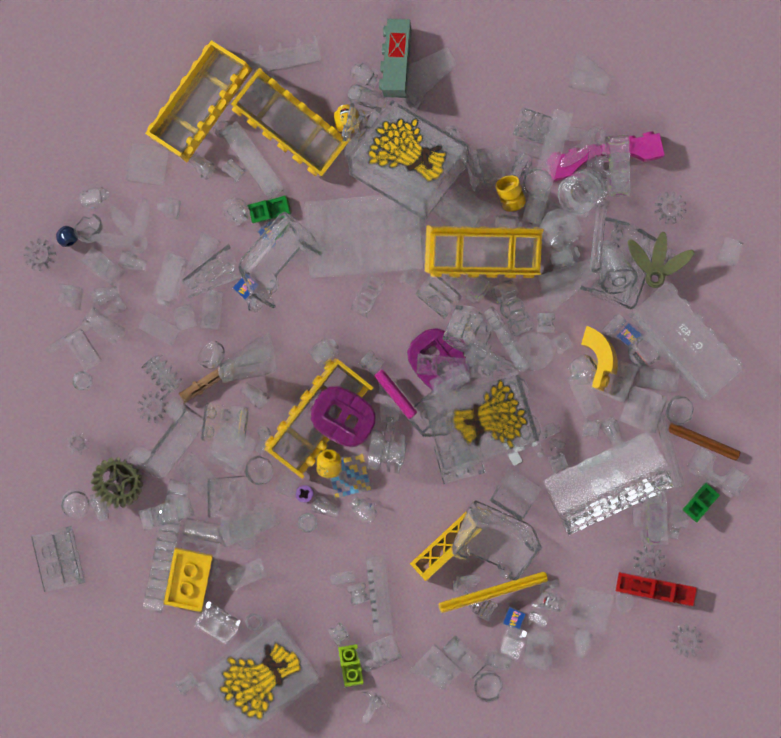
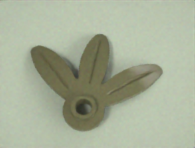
[628,232,695,288]

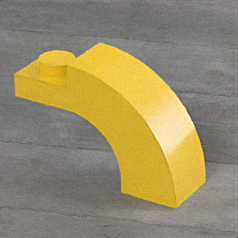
[581,326,618,392]

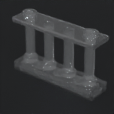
[221,121,284,200]

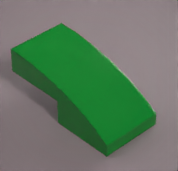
[248,195,292,224]
[682,482,720,523]

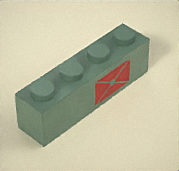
[379,19,412,98]

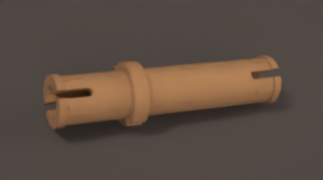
[178,362,233,403]

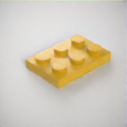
[164,547,213,612]

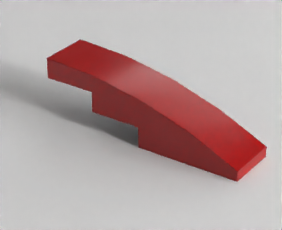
[615,572,698,606]

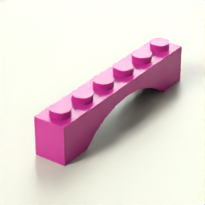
[546,131,665,182]

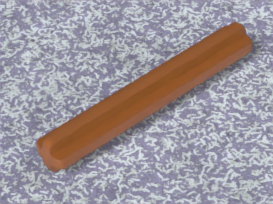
[668,423,740,461]

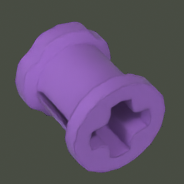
[296,485,313,502]

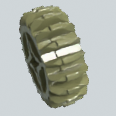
[91,457,143,509]

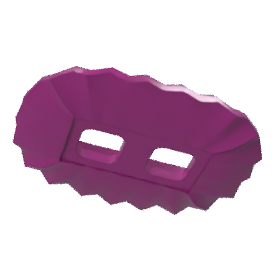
[407,328,470,393]
[310,386,376,447]

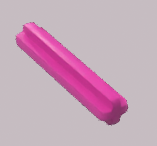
[375,369,417,419]

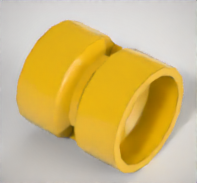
[495,175,526,212]

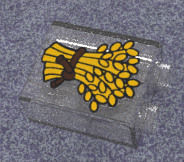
[344,100,469,220]
[422,370,541,473]
[196,616,322,737]

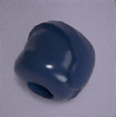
[56,226,78,247]

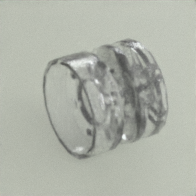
[557,168,607,215]
[367,430,406,474]

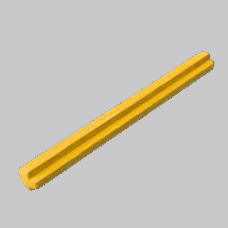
[439,572,548,613]

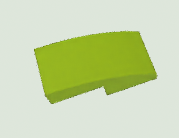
[338,644,364,687]

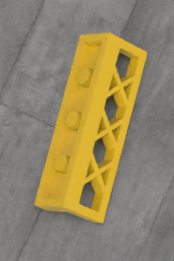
[410,512,482,581]

